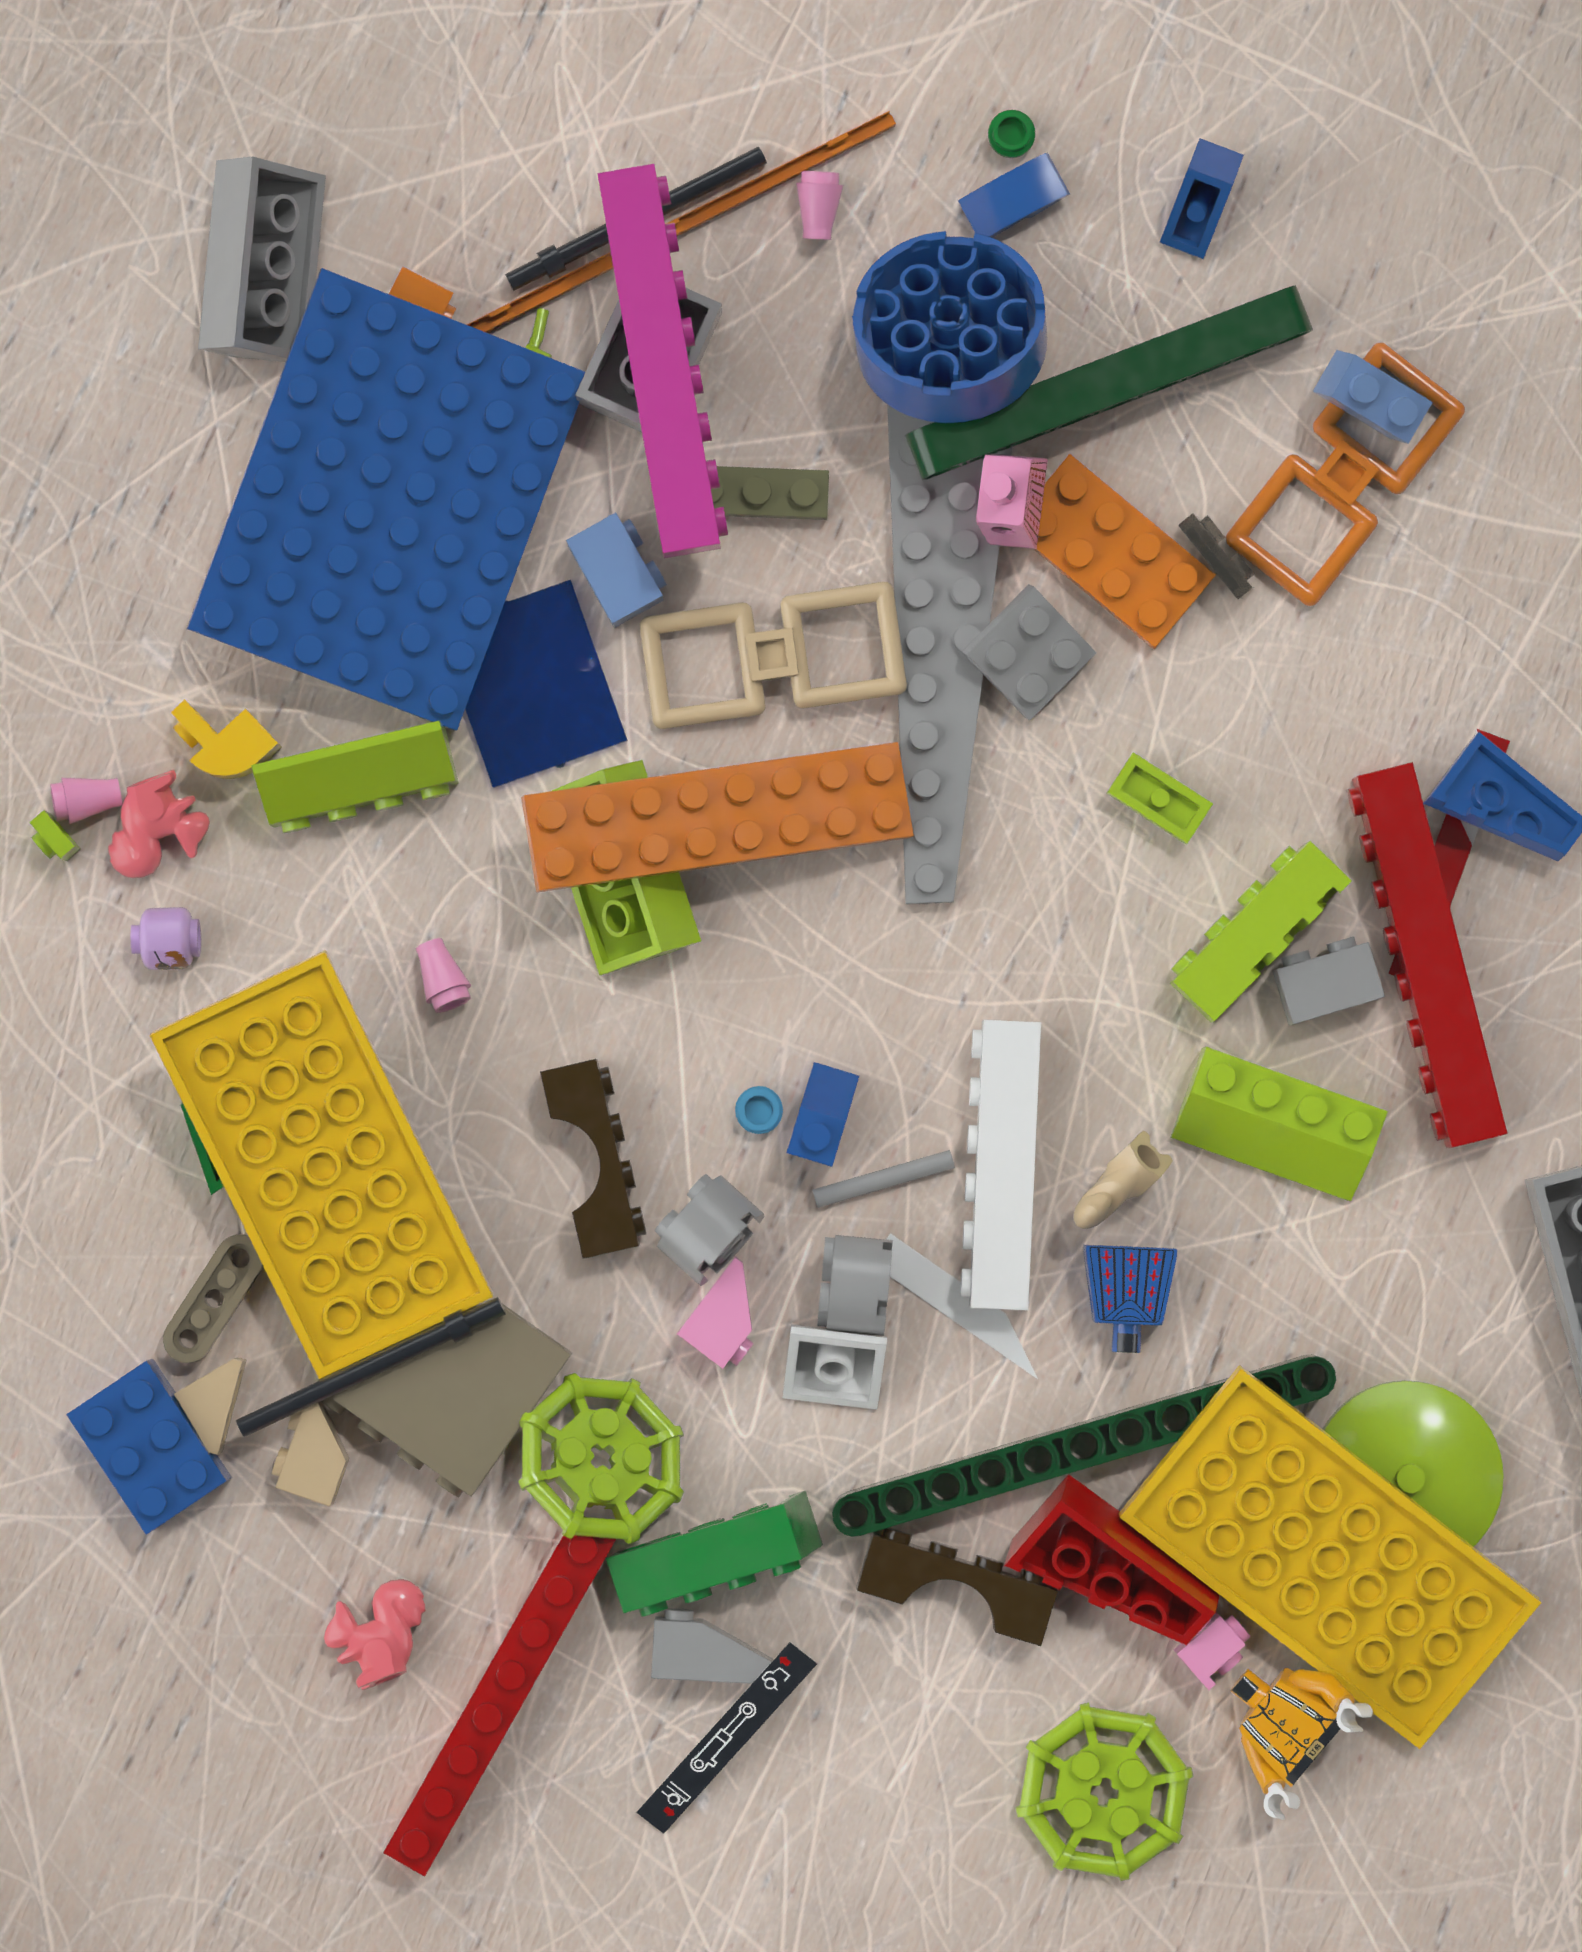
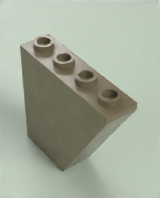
[317,1301,572,1498]

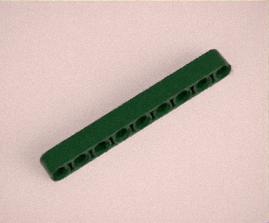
[905,285,1313,480]

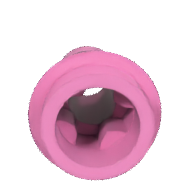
[796,171,844,240]
[50,777,122,824]
[416,938,471,1013]

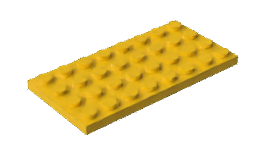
[149,950,493,1379]
[1119,1365,1541,1749]

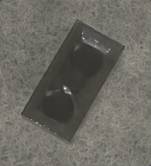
[1178,513,1255,600]

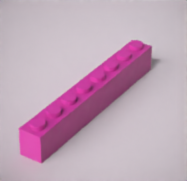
[597,164,728,559]

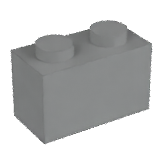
[1272,937,1385,1025]

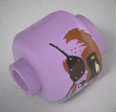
[130,907,201,970]

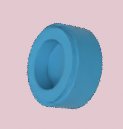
[735,1086,783,1134]

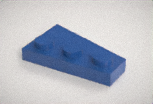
[1423,732,1582,861]

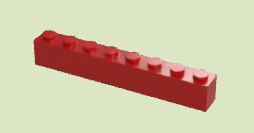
[1347,762,1508,1148]
[383,1516,616,1877]

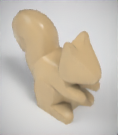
[1073,1130,1173,1229]

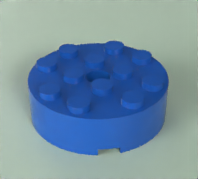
[852,231,1047,423]

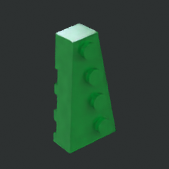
[606,1490,823,1617]

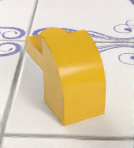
[171,699,282,779]

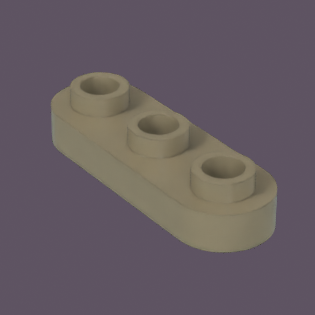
[163,1234,263,1363]

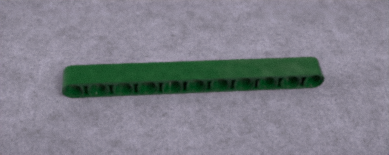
[832,1354,1336,1537]

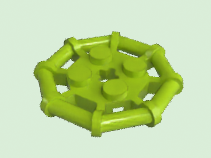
[518,1373,684,1544]
[1015,1702,1193,1882]

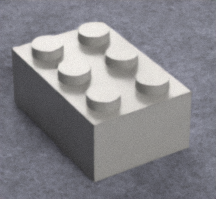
[575,288,722,432]

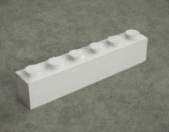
[961,1020,1041,1310]

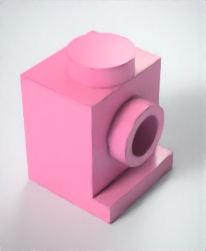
[1174,1612,1251,1690]

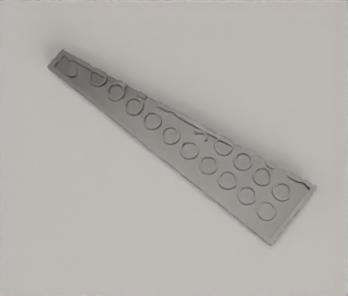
[887,404,1012,904]

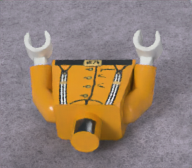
[1230,1668,1373,1820]

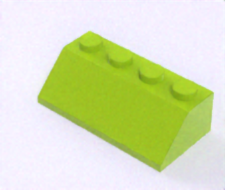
[251,720,459,833]
[549,760,701,976]
[1170,1047,1388,1202]

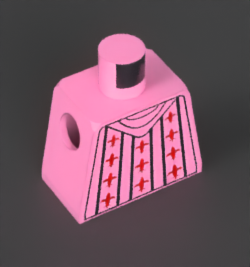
[976,454,1048,549]

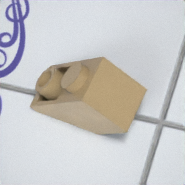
[272,1401,350,1507]

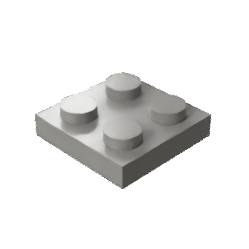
[962,584,1096,720]

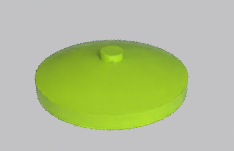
[1323,1380,1504,1547]

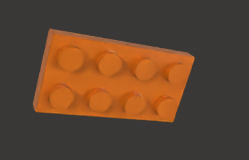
[1008,454,1216,649]

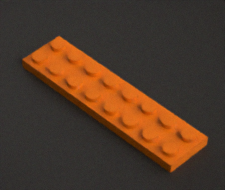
[521,742,914,893]

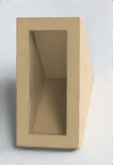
[174,1357,247,1455]

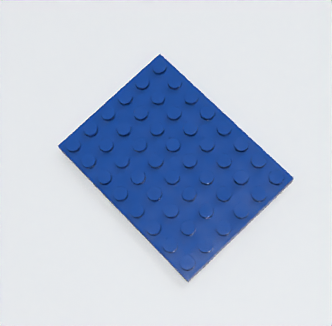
[186,268,585,731]

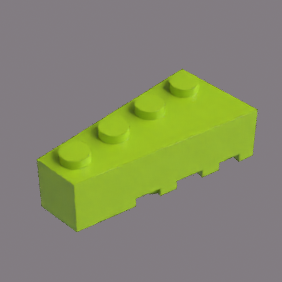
[1170,841,1352,1023]

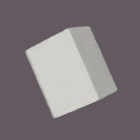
[782,1324,887,1410]

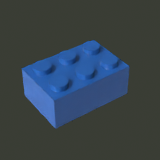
[66,1359,232,1535]

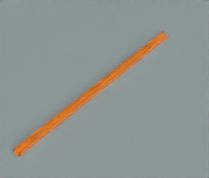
[467,111,896,333]

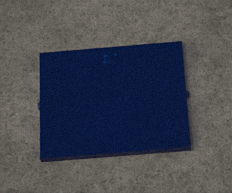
[465,579,628,788]

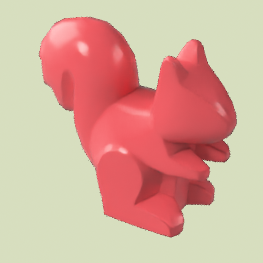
[108,770,210,878]
[324,1579,426,1690]

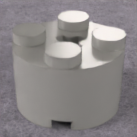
[655,1174,764,1286]
[817,1235,893,1336]

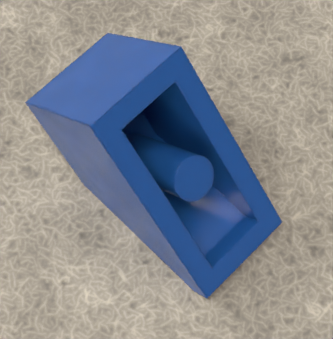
[1159,138,1244,259]
[786,1062,859,1167]

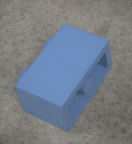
[1313,350,1432,444]
[566,512,667,628]

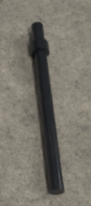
[505,146,767,291]
[236,1297,506,1437]

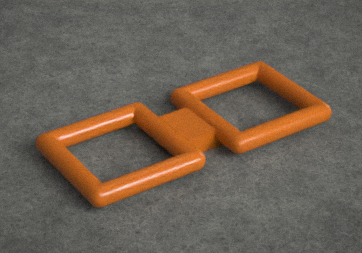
[1226,343,1465,606]

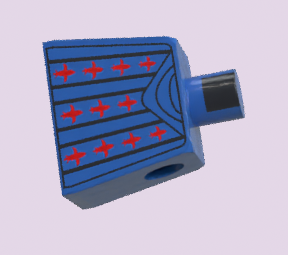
[1083,1245,1177,1353]

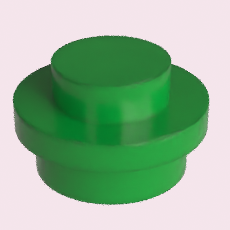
[988,110,1035,158]

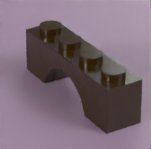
[540,1059,647,1259]
[856,1528,1058,1646]

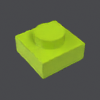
[29,810,81,861]

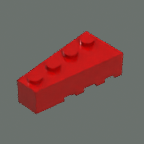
[1004,1474,1220,1646]

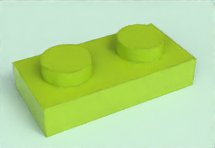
[1106,752,1213,845]

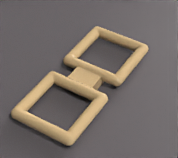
[640,582,907,729]

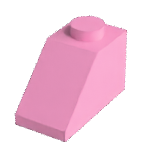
[677,1256,754,1369]

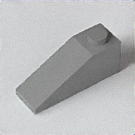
[651,1609,774,1684]

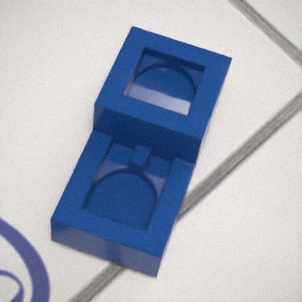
[958,153,1070,238]

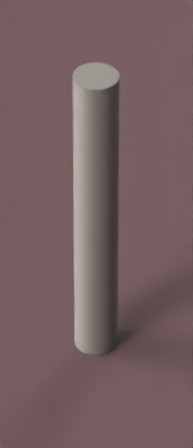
[812,1150,955,1208]

